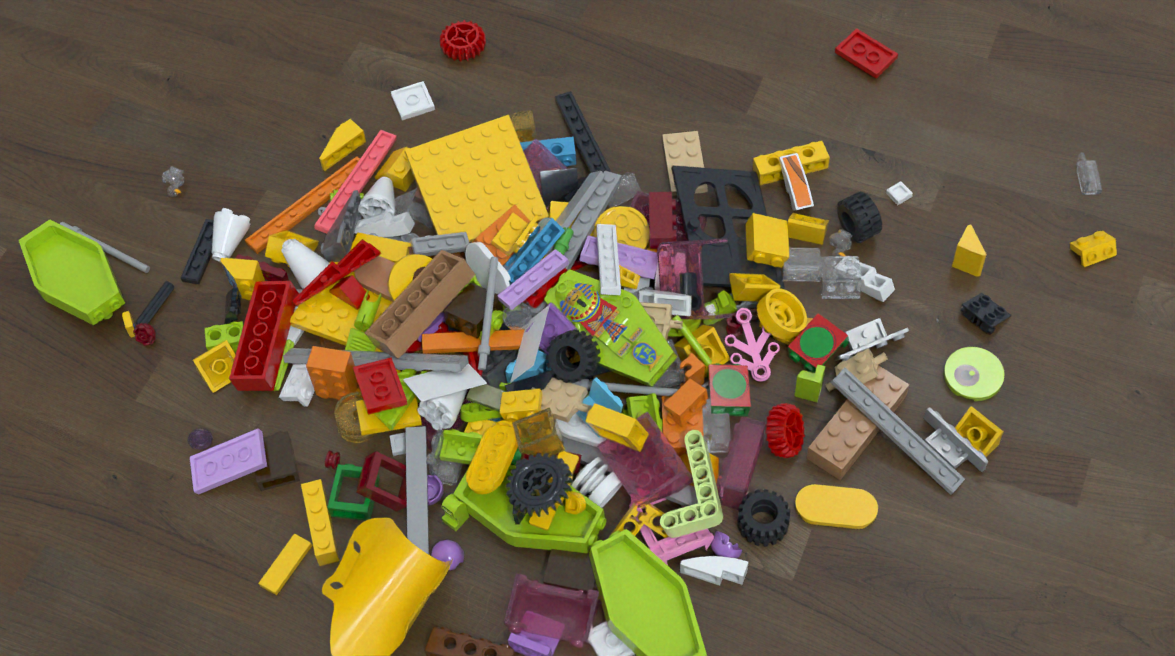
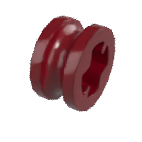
[325,450,340,470]

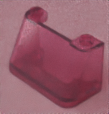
[504,573,601,648]

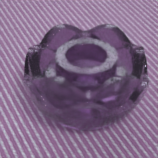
[187,428,213,450]

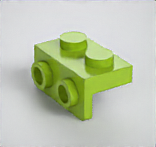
[626,393,663,436]
[439,429,483,464]

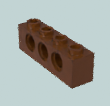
[425,627,515,656]

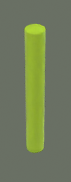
[672,315,712,366]

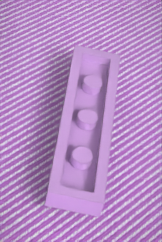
[497,249,569,310]

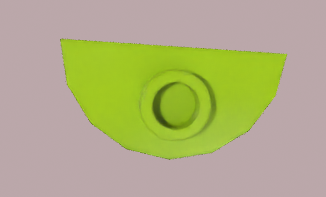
[480,310,507,340]

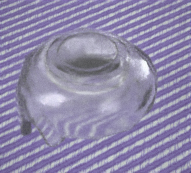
[503,302,532,330]

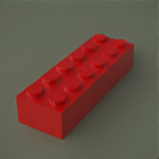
[229,281,299,391]

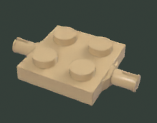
[640,302,683,341]
[825,348,888,392]
[531,377,592,422]

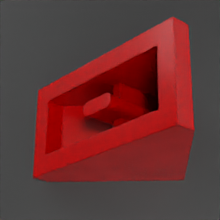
[329,275,370,310]

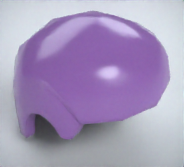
[427,475,444,505]
[711,531,742,559]
[431,540,464,571]

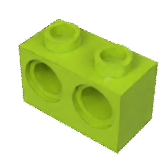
[205,321,244,353]

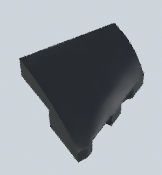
[540,168,578,207]
[224,288,241,324]

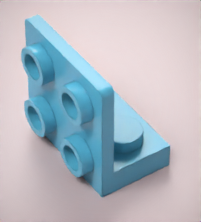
[576,377,623,438]

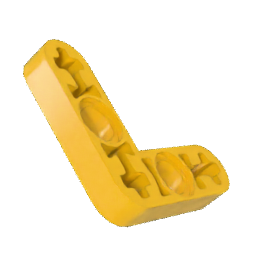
[611,500,675,538]

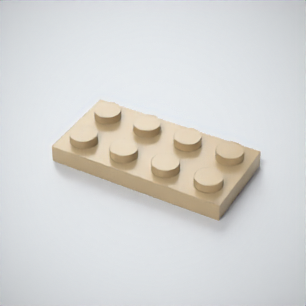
[662,131,708,196]

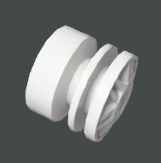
[571,457,624,508]

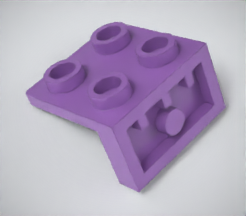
[508,611,565,656]

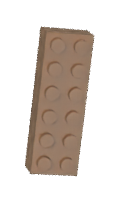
[365,250,475,359]
[807,365,909,480]

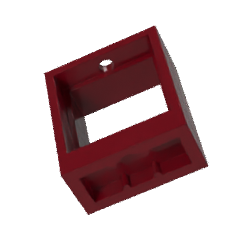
[356,451,407,511]

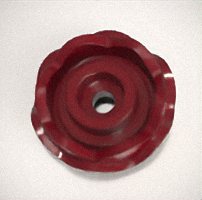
[133,323,156,346]

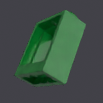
[327,464,380,521]

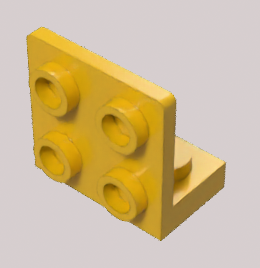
[491,213,539,257]

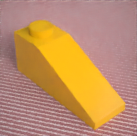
[319,119,366,171]

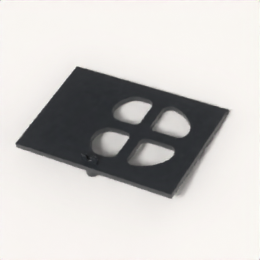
[671,165,785,289]

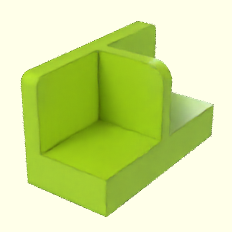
[795,365,825,402]

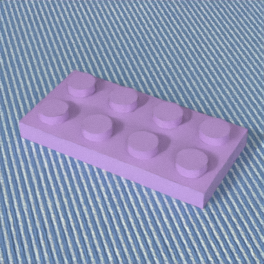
[579,235,660,279]
[190,429,267,495]

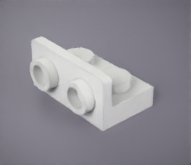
[279,364,315,407]

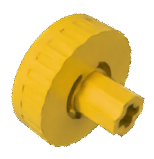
[757,288,807,340]

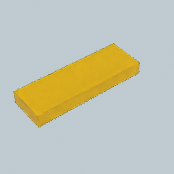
[259,534,312,596]

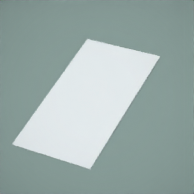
[510,305,550,383]

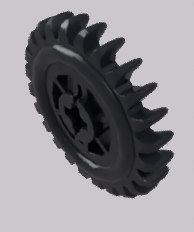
[505,453,573,517]

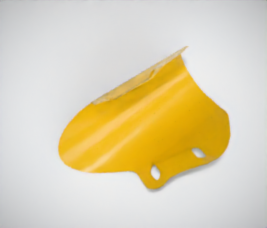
[322,518,453,656]

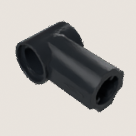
[680,272,702,311]

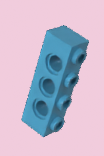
[520,137,576,170]
[503,218,565,285]

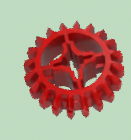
[440,19,486,62]
[765,403,805,458]

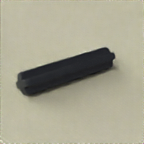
[135,281,174,325]

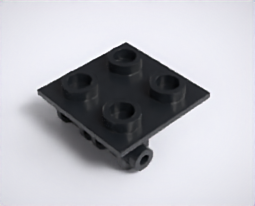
[960,293,1012,334]

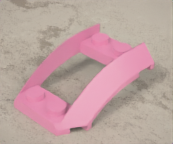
[629,476,714,565]

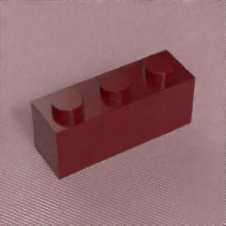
[649,192,676,249]

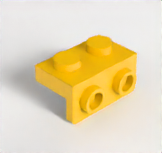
[1070,231,1117,267]
[500,389,544,424]

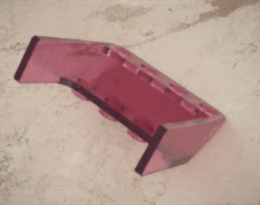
[657,238,732,319]

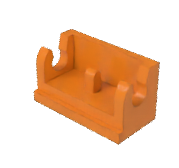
[679,352,705,387]
[663,379,709,427]

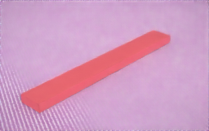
[315,130,397,234]

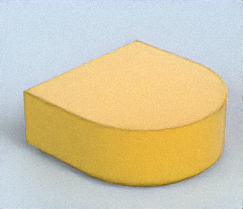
[565,491,586,514]

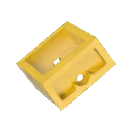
[585,403,649,452]

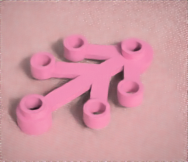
[724,308,780,382]

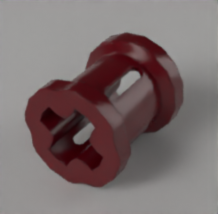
[726,313,744,337]

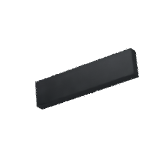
[181,219,214,285]

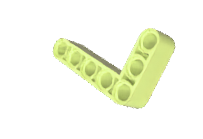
[660,430,723,538]

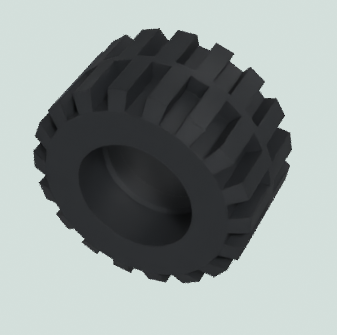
[837,191,882,243]
[545,330,601,383]
[737,489,790,547]

